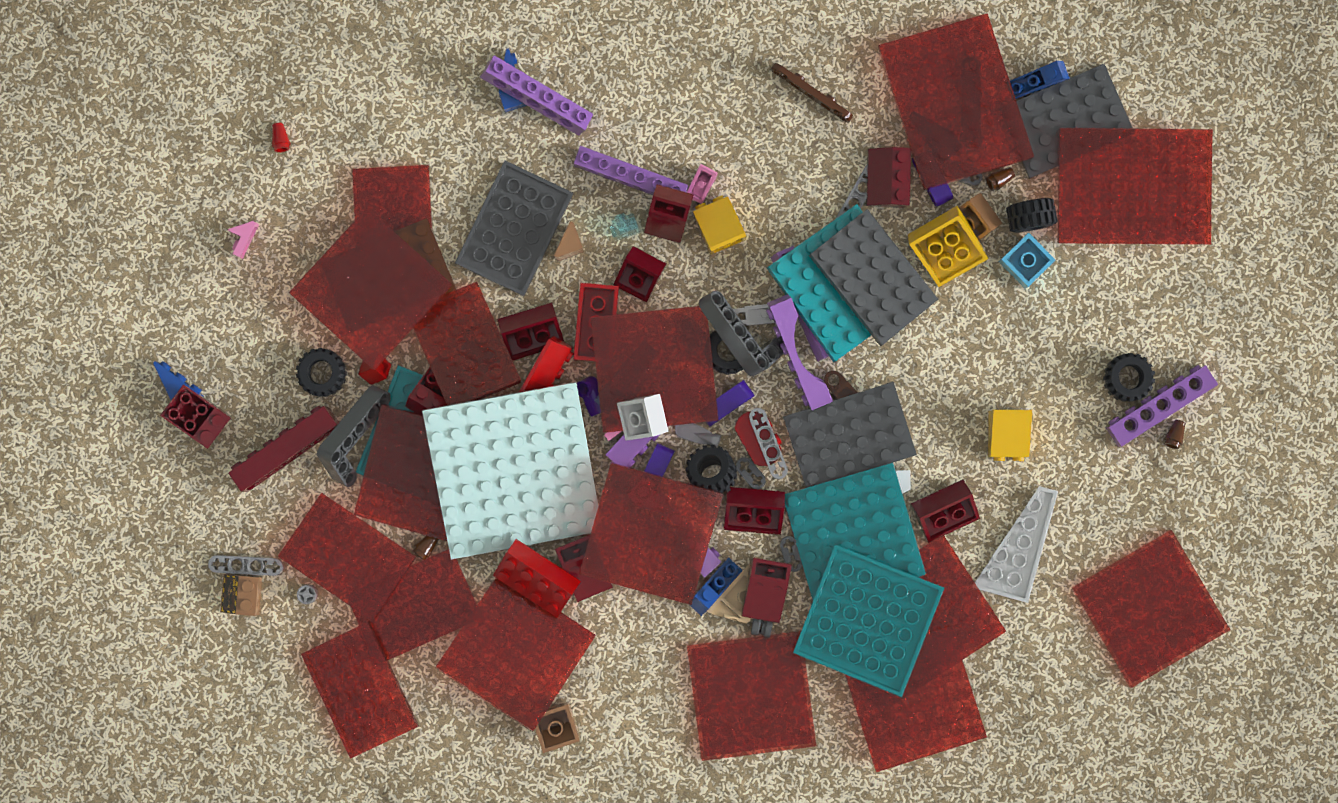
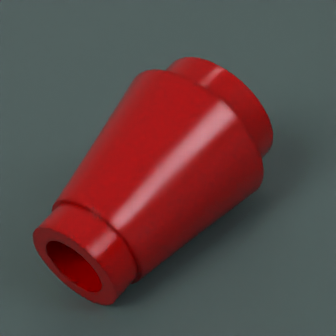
[272,123,291,152]

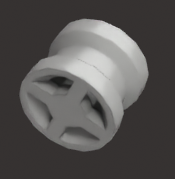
[297,585,318,604]

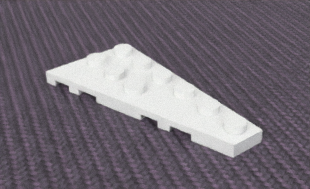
[972,486,1058,603]

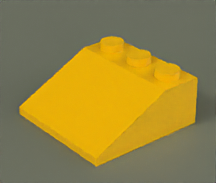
[908,206,988,287]

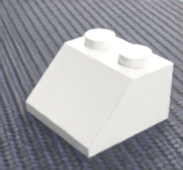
[617,394,668,440]

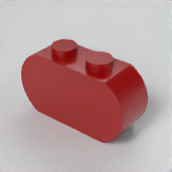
[735,411,782,466]

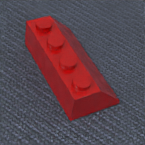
[519,336,574,392]

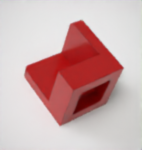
[358,353,392,385]

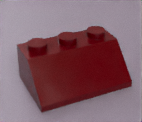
[866,147,911,208]
[497,302,565,361]
[911,479,980,543]
[724,487,785,535]

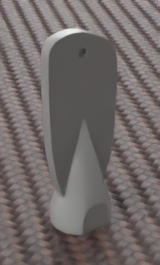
[675,419,721,448]

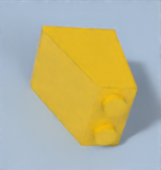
[693,195,747,255]
[988,410,1032,461]

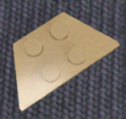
[706,556,757,624]

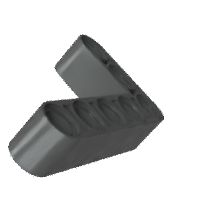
[699,290,783,376]
[317,385,391,487]

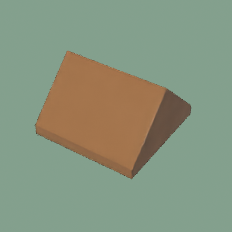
[554,221,584,261]

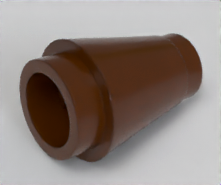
[985,167,1015,191]
[1164,419,1186,449]
[412,531,440,560]

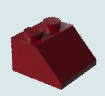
[613,246,667,303]

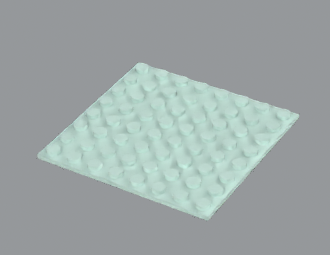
[422,382,603,560]

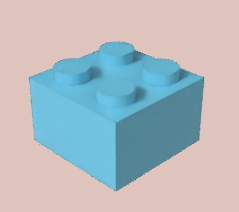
[998,233,1056,289]

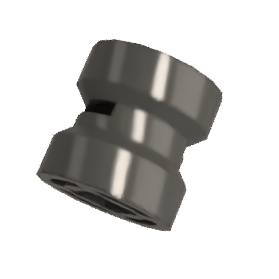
[751,619,773,638]

